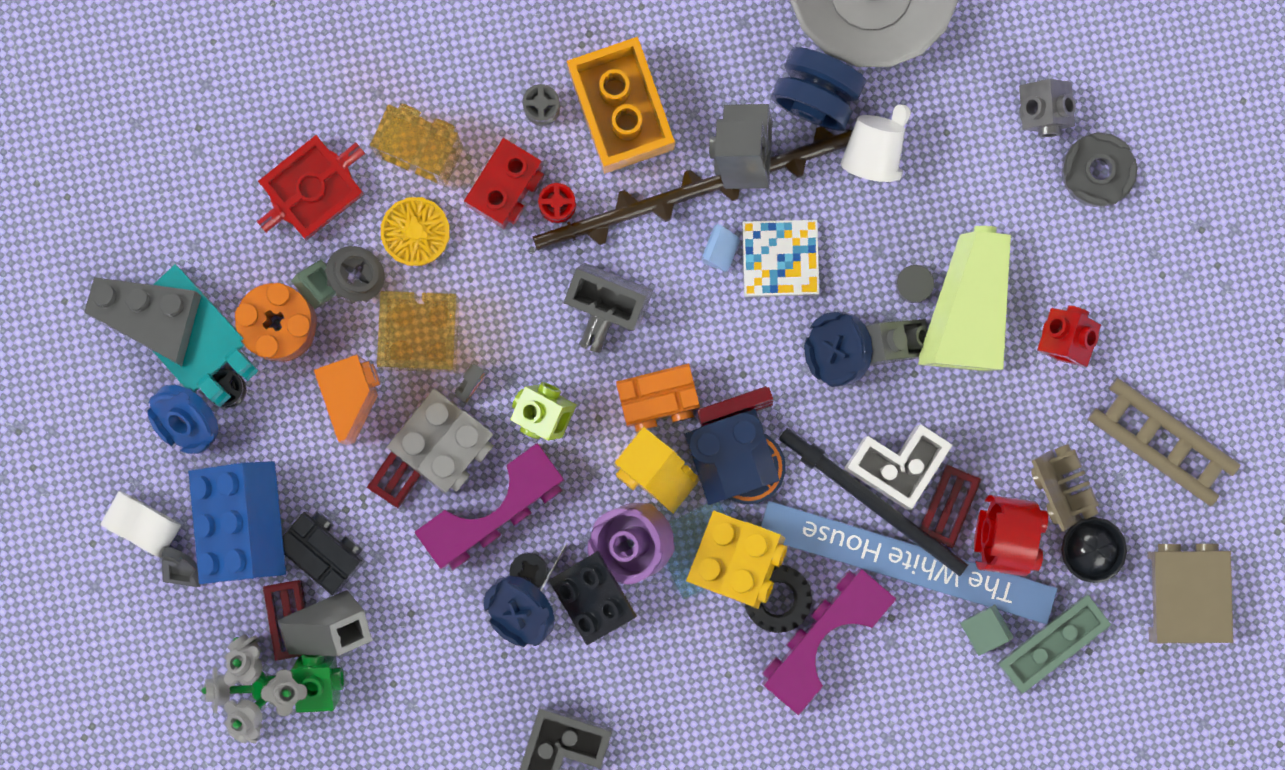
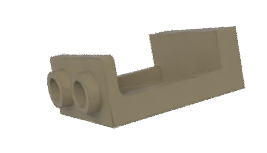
[1147,544,1233,644]

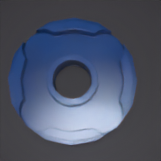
[147,385,218,454]

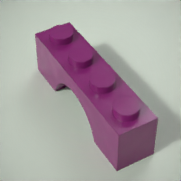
[414,443,565,570]
[761,569,896,716]

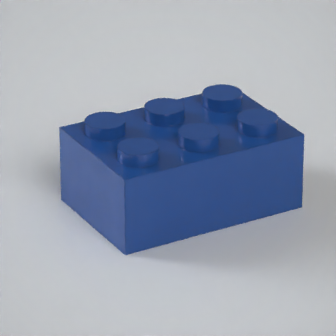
[188,461,286,584]

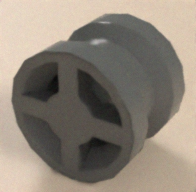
[522,84,561,126]

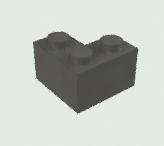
[709,104,773,189]
[519,705,613,770]

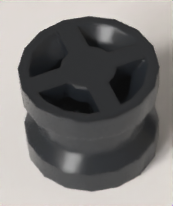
[210,369,247,408]
[509,553,548,588]

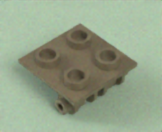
[1031,444,1099,532]

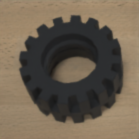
[744,565,812,633]

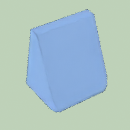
[701,224,740,272]

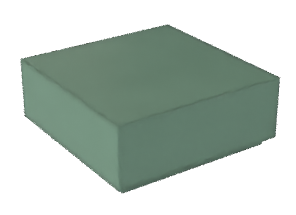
[291,259,336,309]
[960,604,1014,656]

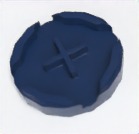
[804,311,873,387]
[483,576,555,647]

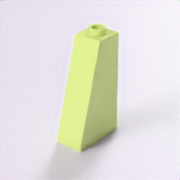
[918,226,1011,371]

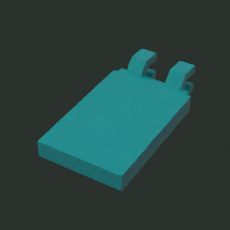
[153,264,259,407]

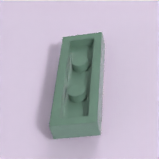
[997,594,1111,694]

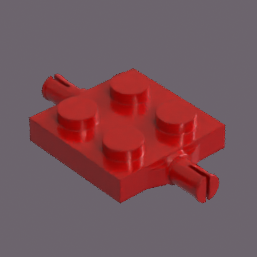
[256,135,365,241]

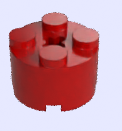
[974,495,1048,576]

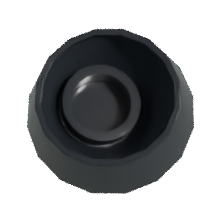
[1061,517,1127,583]

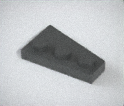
[84,277,201,367]

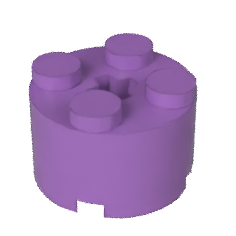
[588,503,675,585]

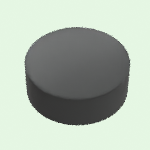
[896,265,934,303]

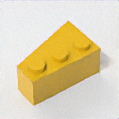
[614,426,700,513]

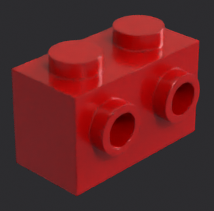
[464,137,545,229]

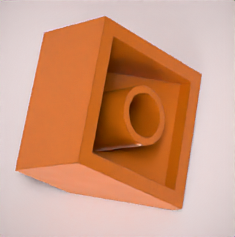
[314,355,381,445]

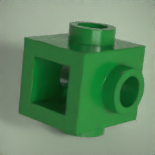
[289,655,344,713]

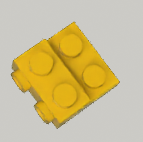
[686,510,787,609]

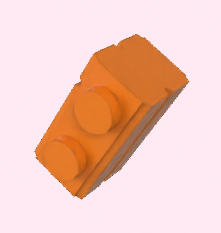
[616,363,700,432]

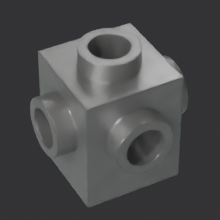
[1019,79,1076,137]

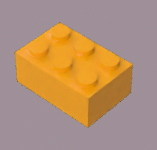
[566,36,675,174]

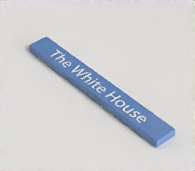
[760,501,1058,624]

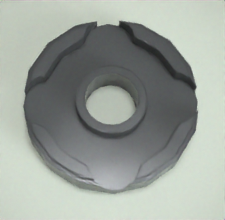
[1061,132,1138,208]

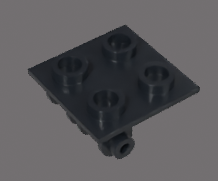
[548,551,637,645]

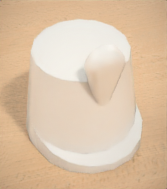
[840,105,911,182]

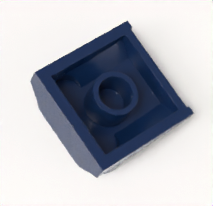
[684,409,780,505]

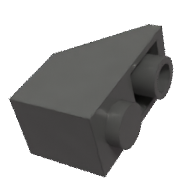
[866,319,928,366]
[278,590,372,656]

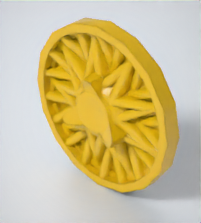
[381,197,450,266]

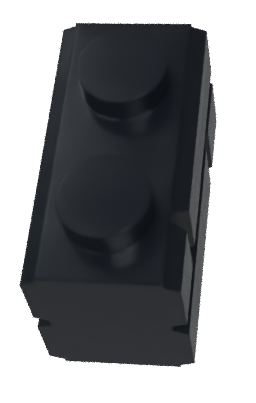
[282,511,365,596]

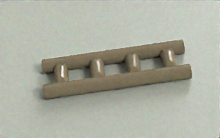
[1087,377,1241,507]

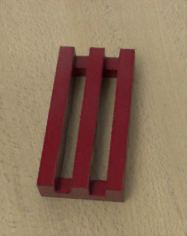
[697,386,773,427]
[366,452,421,509]
[920,464,982,548]
[263,579,306,661]

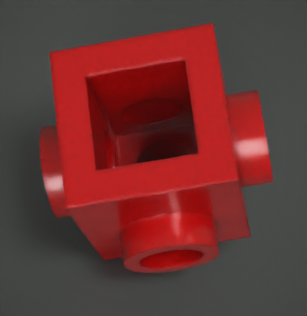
[1037,305,1101,367]

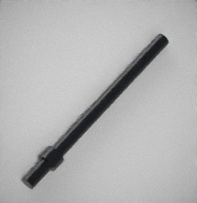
[778,428,968,577]

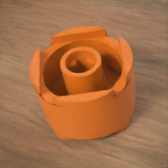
[235,283,317,361]

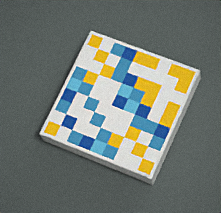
[742,220,819,297]

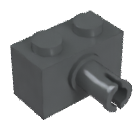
[563,263,653,353]

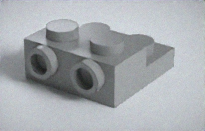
[386,389,494,494]

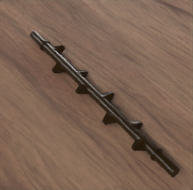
[532,126,853,250]

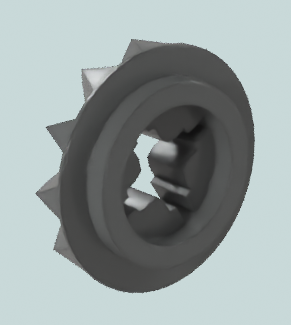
[324,246,385,304]

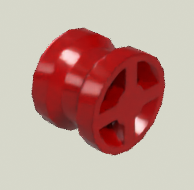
[538,183,576,224]

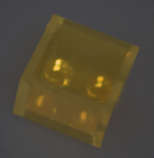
[370,103,464,188]
[377,291,460,373]

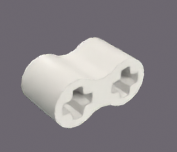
[100,491,181,558]

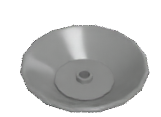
[790,0,958,67]

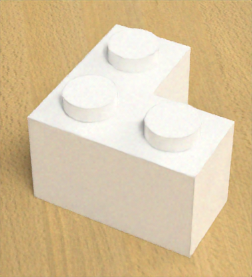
[844,424,952,510]

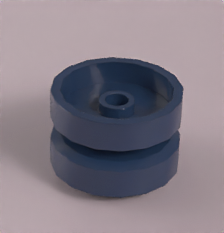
[770,47,867,131]

